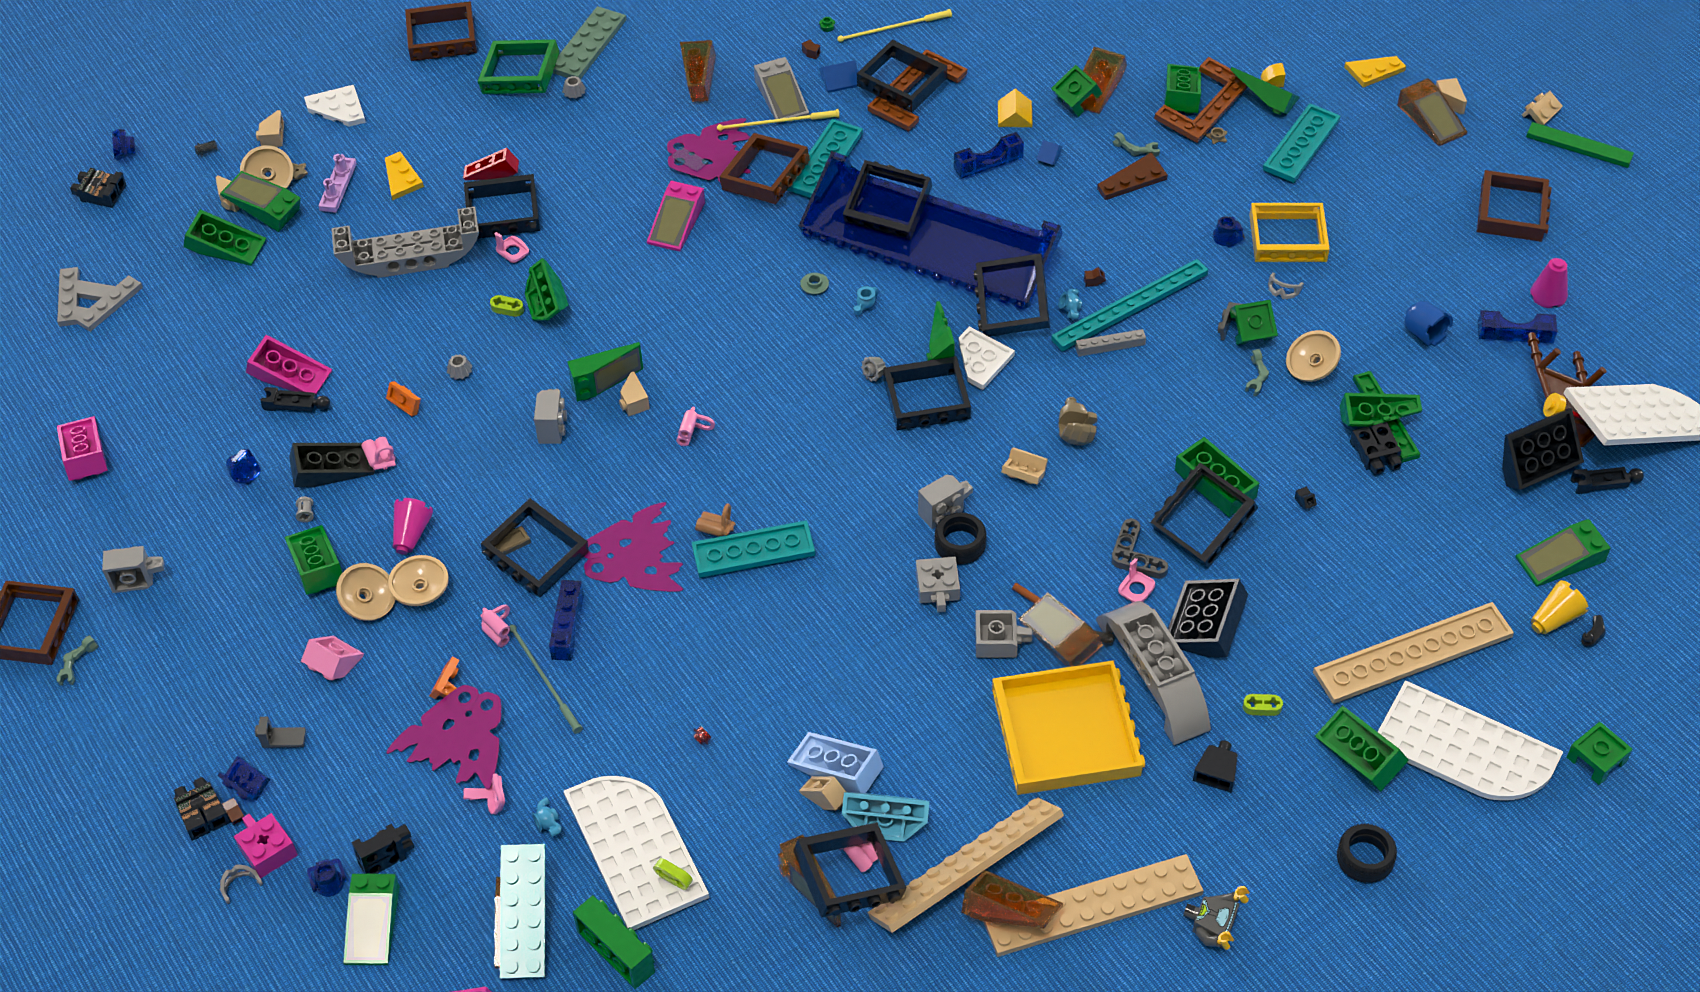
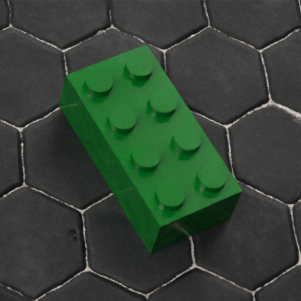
[1174,437,1260,517]
[573,895,655,989]

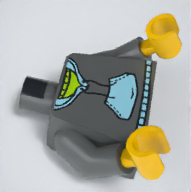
[1183,886,1250,950]

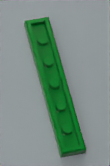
[1526,122,1634,168]
[1352,371,1420,463]

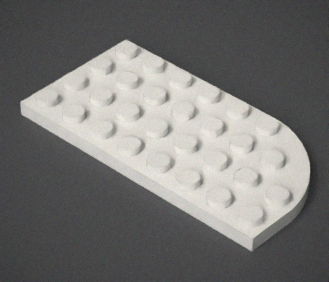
[1563,384,1700,445]
[1378,680,1563,800]
[564,776,709,930]

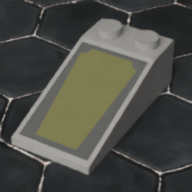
[754,57,809,124]

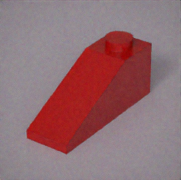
[463,148,519,180]

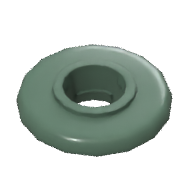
[800,273,829,295]

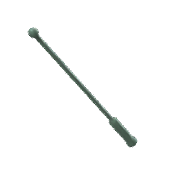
[509,624,583,734]

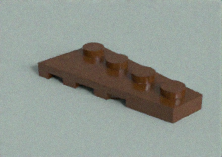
[1097,152,1168,200]

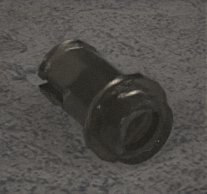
[194,140,218,156]
[1088,629,1115,647]

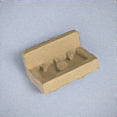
[1522,91,1563,125]
[1001,447,1048,484]

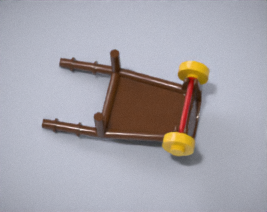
[1528,332,1607,447]

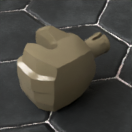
[1058,397,1097,446]

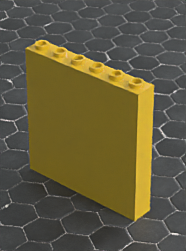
[992,660,1145,795]

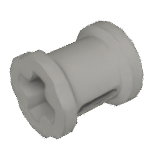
[296,496,314,522]

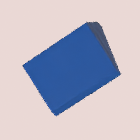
[819,60,858,93]

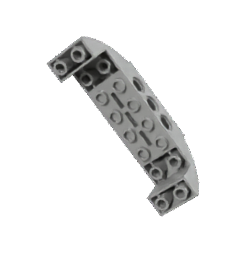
[332,207,479,278]
[1096,601,1211,745]

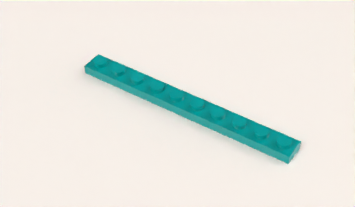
[1051,259,1208,351]

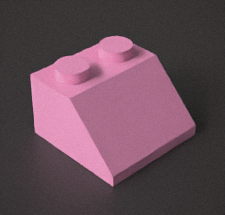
[301,636,364,680]

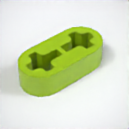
[490,295,524,317]
[1242,694,1283,716]
[653,858,693,890]

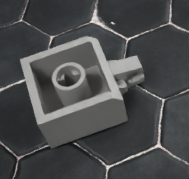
[534,389,567,444]
[918,475,973,529]
[102,546,165,593]
[916,557,960,612]
[975,610,1032,658]

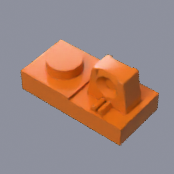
[386,381,421,416]
[429,656,459,699]

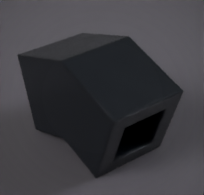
[1294,486,1317,509]

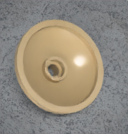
[240,145,294,189]
[1286,330,1341,382]
[388,555,449,606]
[336,563,395,621]

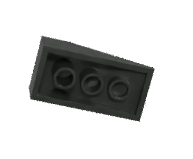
[289,443,375,487]

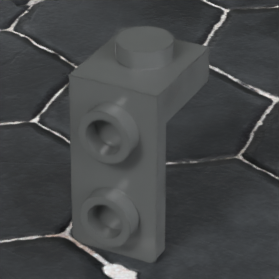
[1218,302,1241,341]
[255,717,306,748]

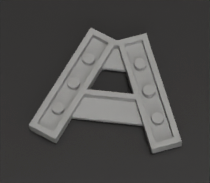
[57,267,143,332]

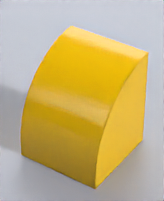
[1261,63,1286,87]

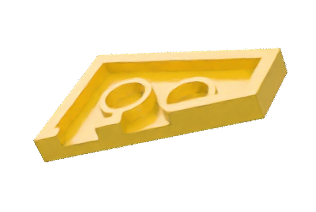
[1344,56,1406,88]
[385,151,424,200]

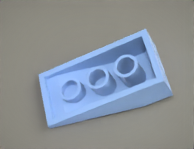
[787,732,884,793]

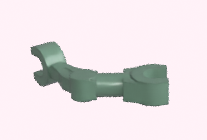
[1113,132,1160,157]
[1245,349,1269,397]
[57,635,98,686]

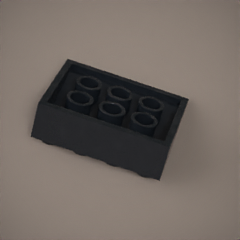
[1502,408,1584,490]
[1168,579,1248,657]

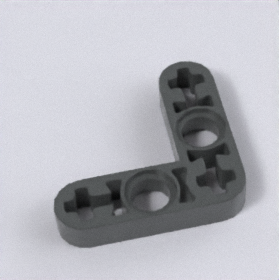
[1111,518,1168,579]

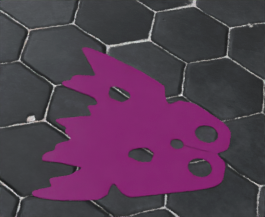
[667,118,751,182]
[584,502,683,592]
[386,685,501,789]

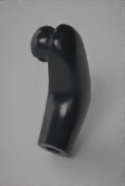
[1581,615,1606,647]

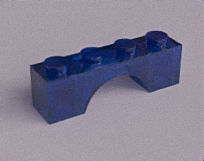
[954,132,1024,179]
[1477,310,1558,344]
[549,580,584,661]

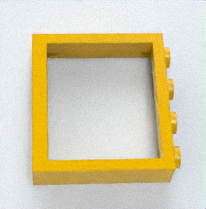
[1249,203,1330,262]

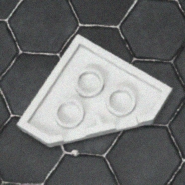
[304,85,366,127]
[959,326,1015,390]

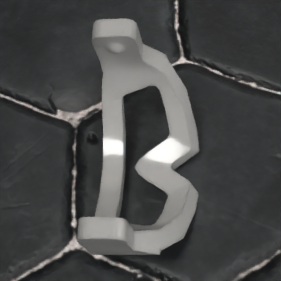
[1268,272,1304,299]
[220,865,263,904]

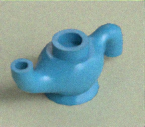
[854,286,878,316]
[1058,289,1082,319]
[532,797,562,838]

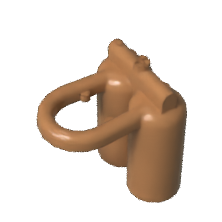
[695,503,736,537]

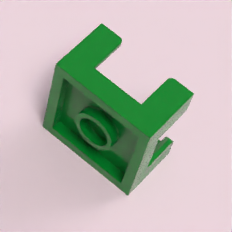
[1051,65,1103,117]
[1229,299,1278,345]
[1566,721,1633,785]

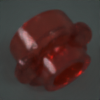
[693,726,712,744]

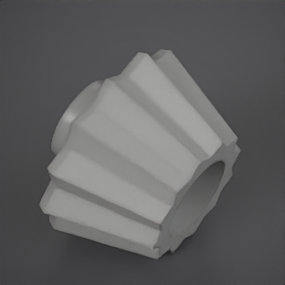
[562,76,586,99]
[447,354,472,380]
[861,357,886,382]

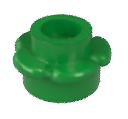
[819,17,835,32]

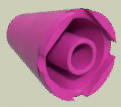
[1530,258,1568,308]
[393,498,433,555]

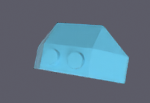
[842,792,930,842]

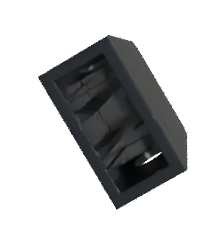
[1193,740,1238,793]

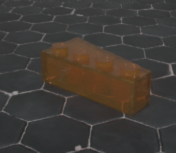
[680,40,716,102]

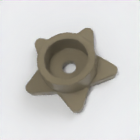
[1206,127,1227,144]
[292,163,308,180]

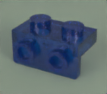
[217,756,271,800]

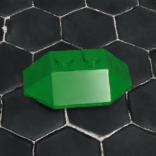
[524,258,569,321]

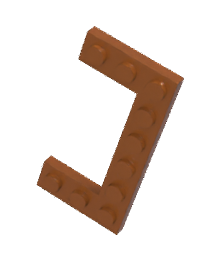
[867,49,968,131]
[1154,57,1248,143]

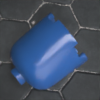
[1404,301,1453,346]

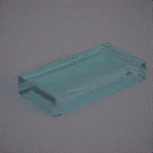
[672,147,708,172]

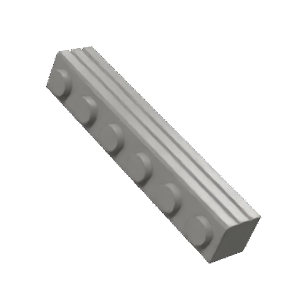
[1075,329,1146,357]

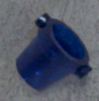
[112,129,135,160]
[1213,216,1245,248]
[226,449,261,485]
[307,858,347,897]

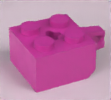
[234,813,298,879]

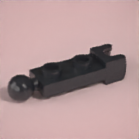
[260,387,330,412]
[1571,467,1644,494]

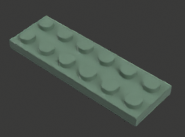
[553,6,626,79]

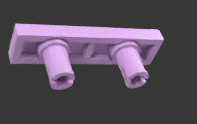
[318,154,357,213]

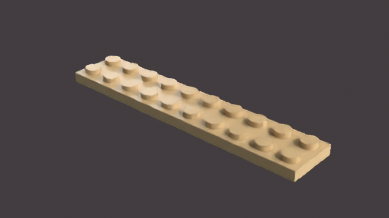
[1313,602,1514,704]
[868,798,1064,933]
[982,854,1204,957]

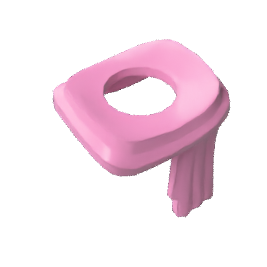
[495,232,529,263]
[1118,558,1155,602]
[463,773,505,815]

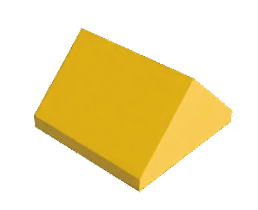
[998,88,1032,127]

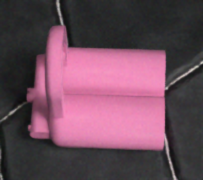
[676,407,715,446]
[361,437,396,470]
[481,605,510,647]
[839,826,878,872]

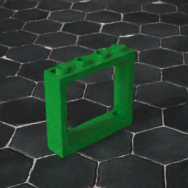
[478,39,560,94]

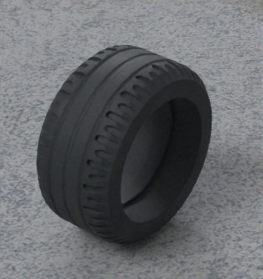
[934,512,986,564]
[1337,823,1397,883]

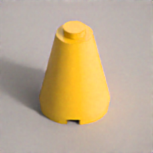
[1531,580,1589,634]

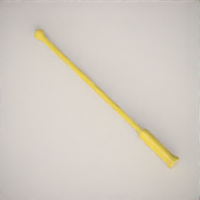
[837,9,952,42]
[717,109,839,131]

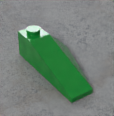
[1230,67,1299,115]
[1339,393,1422,427]

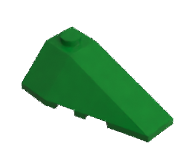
[926,301,955,361]

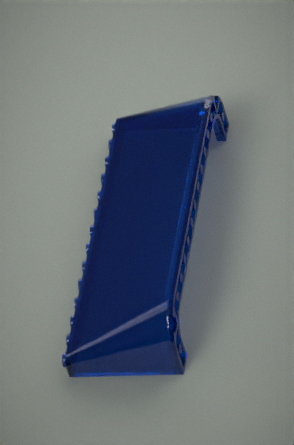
[798,151,1063,309]

